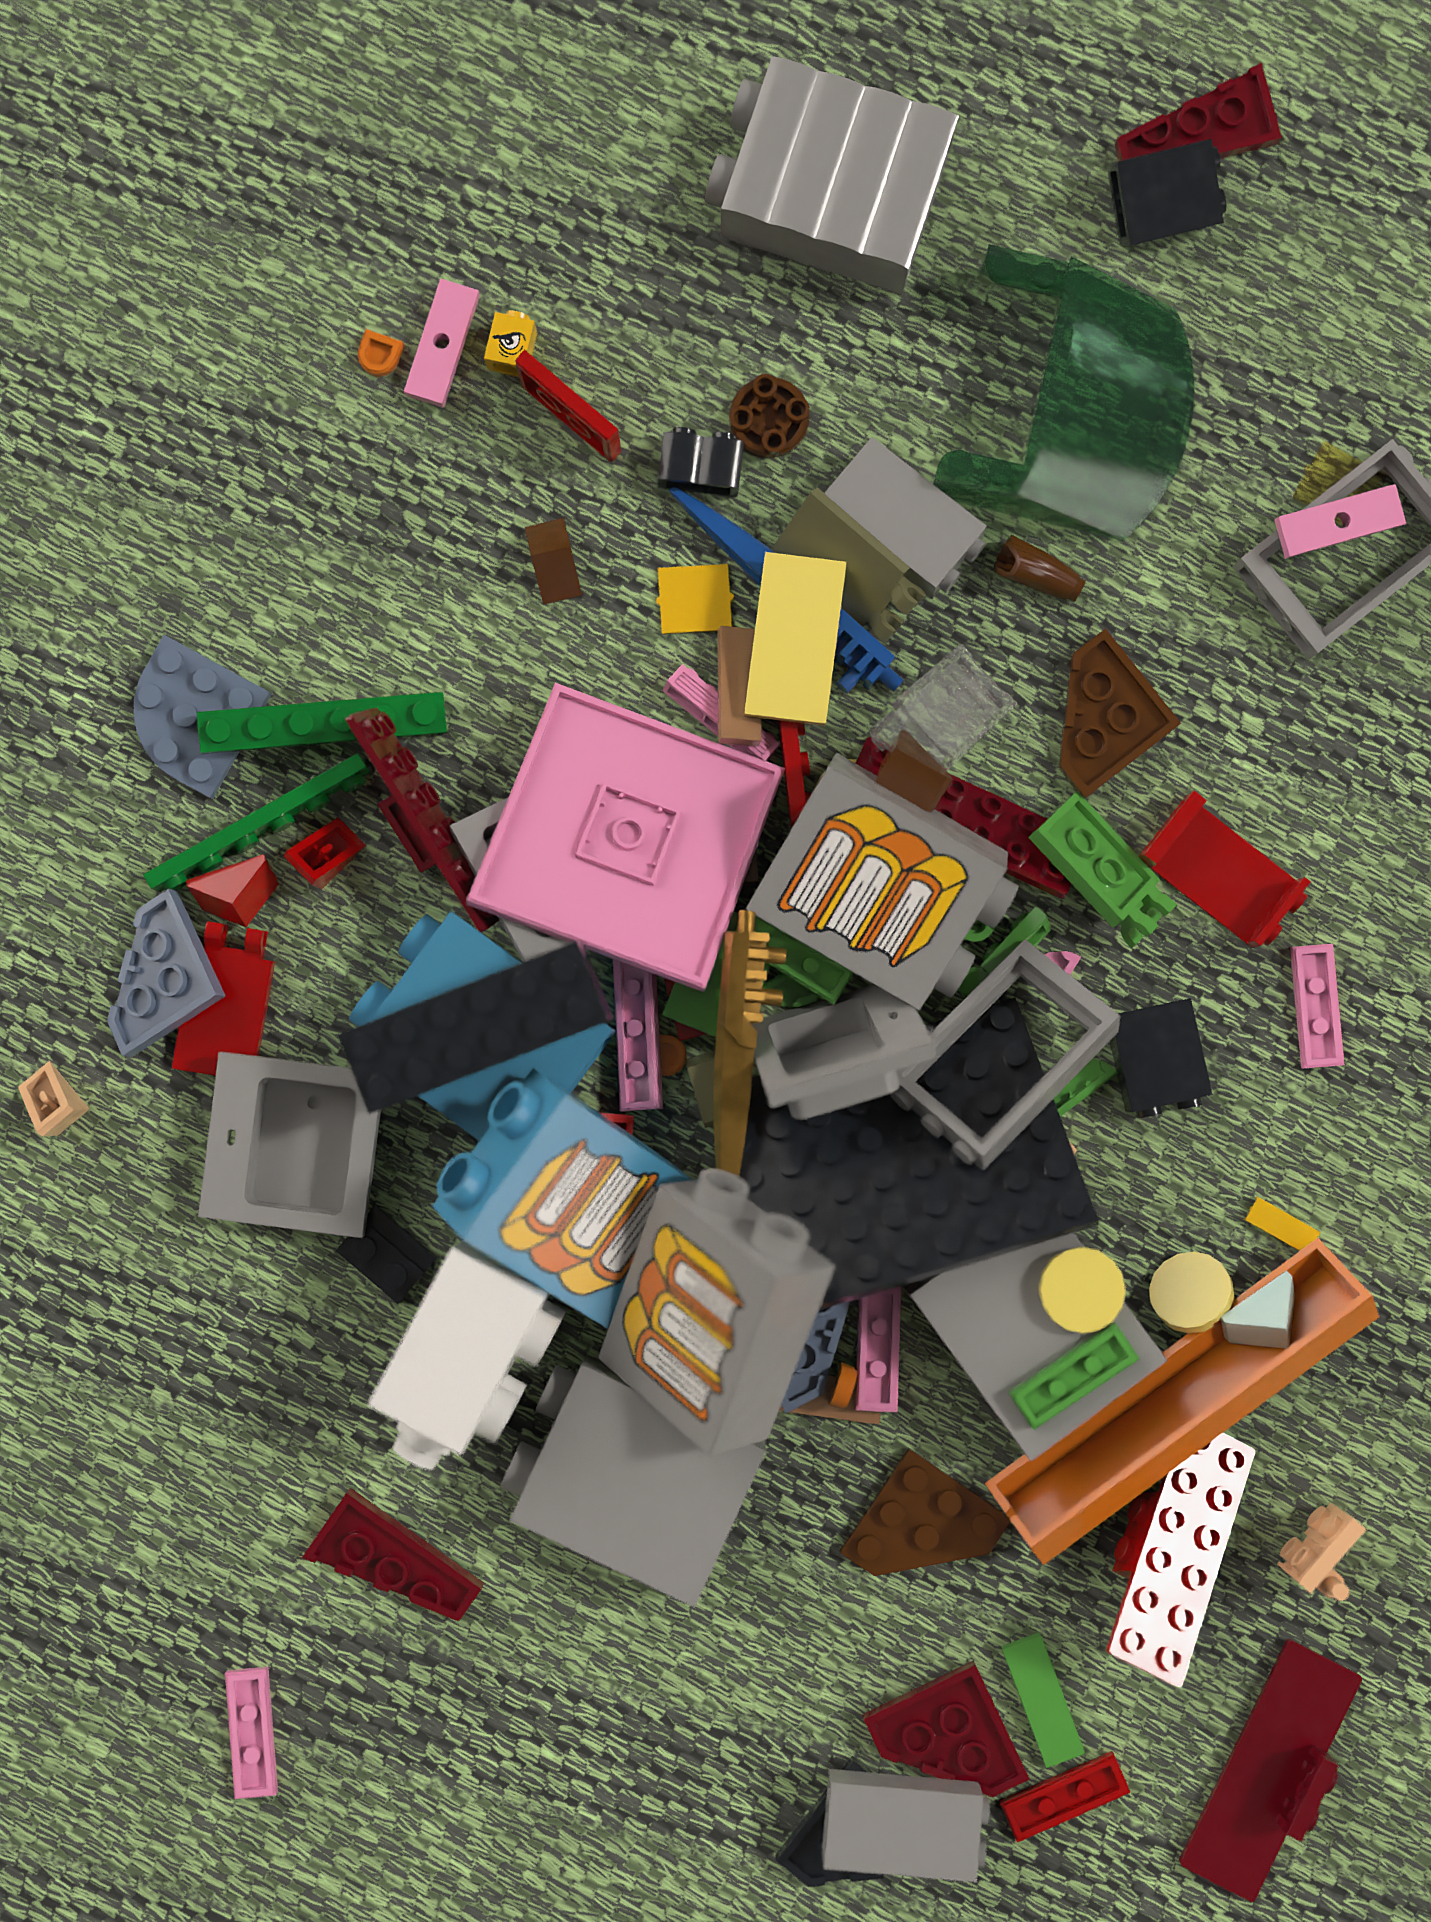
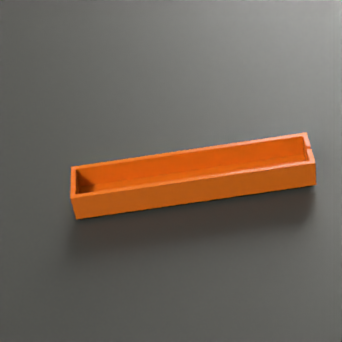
[984,1238,1379,1565]

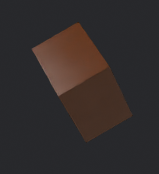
[525,518,583,605]
[875,730,953,812]

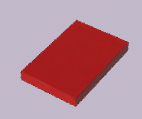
[515,349,621,462]

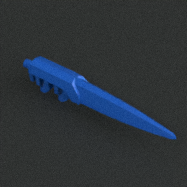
[669,487,904,694]

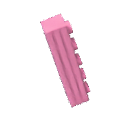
[663,664,780,762]

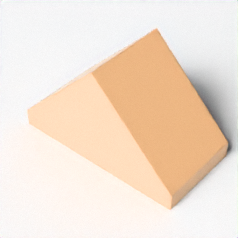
[18,1061,89,1137]

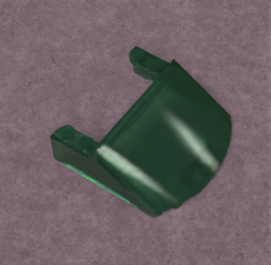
[932,244,1194,541]

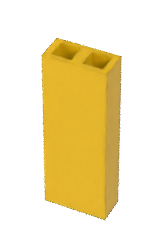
[1244,1196,1321,1251]

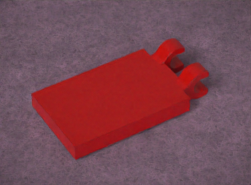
[172,921,276,1076]

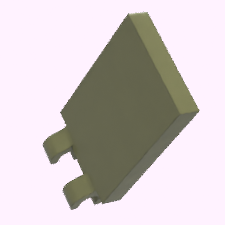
[771,488,925,642]

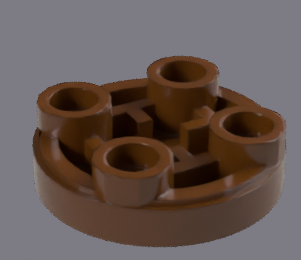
[729,374,809,458]

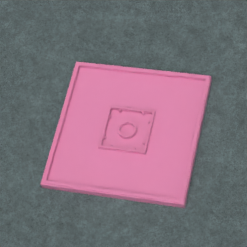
[467,683,785,992]

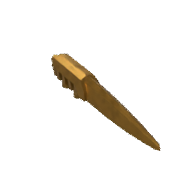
[714,910,786,1177]

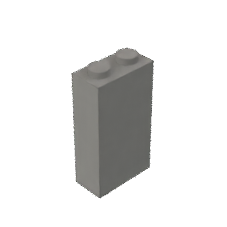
[824,437,987,599]
[822,1769,989,1882]

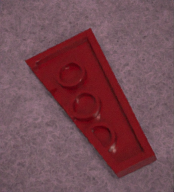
[1114,62,1282,160]
[301,1488,485,1622]

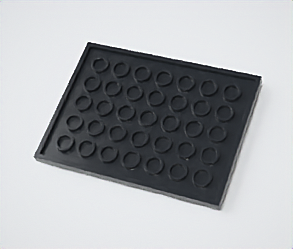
[739,998,1099,1311]

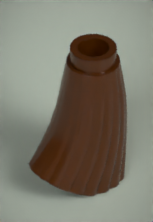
[994,534,1086,602]

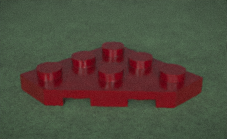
[862,1660,1030,1798]

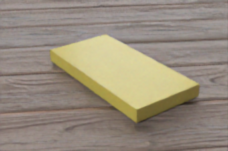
[744,552,847,726]

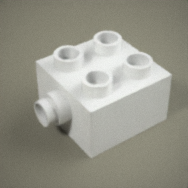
[368,1240,566,1470]

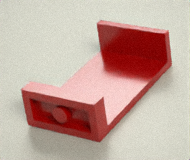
[1139,790,1311,948]

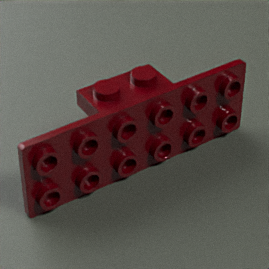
[345,708,500,933]
[855,737,1071,899]
[1179,1639,1362,1902]

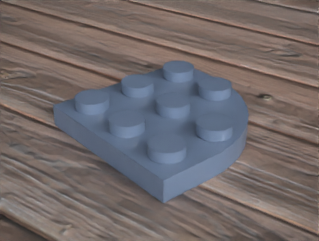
[134,635,272,799]

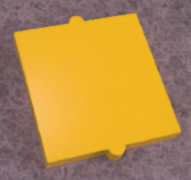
[656,564,734,634]

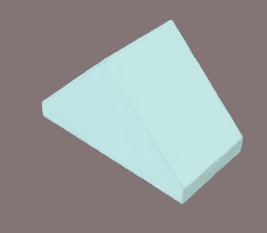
[1220,1271,1295,1348]

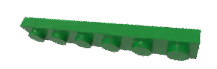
[196,692,447,754]
[143,753,371,892]

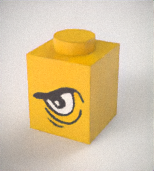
[484,310,537,377]

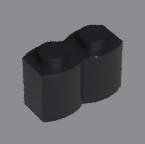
[658,427,744,497]

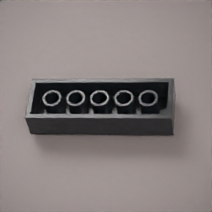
[337,940,613,1114]

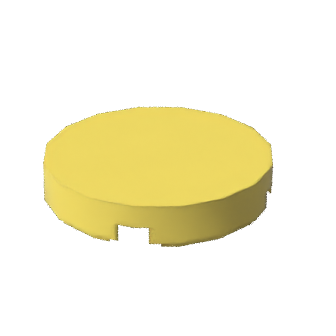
[1038,1246,1126,1333]
[1149,1251,1234,1334]

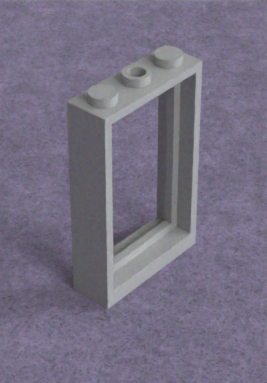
[1232,439,1431,660]
[890,939,1120,1170]

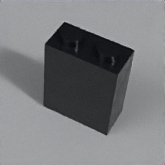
[1106,139,1227,246]
[1110,998,1213,1118]

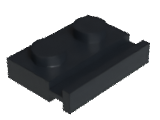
[336,1205,438,1304]

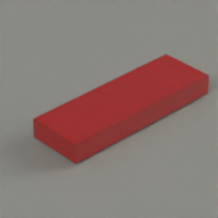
[999,1751,1131,1843]

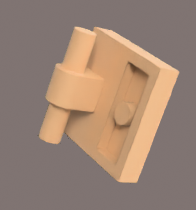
[1277,1503,1366,1601]

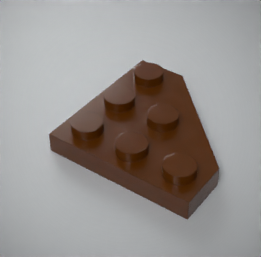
[1058,628,1181,798]
[840,1447,1011,1576]

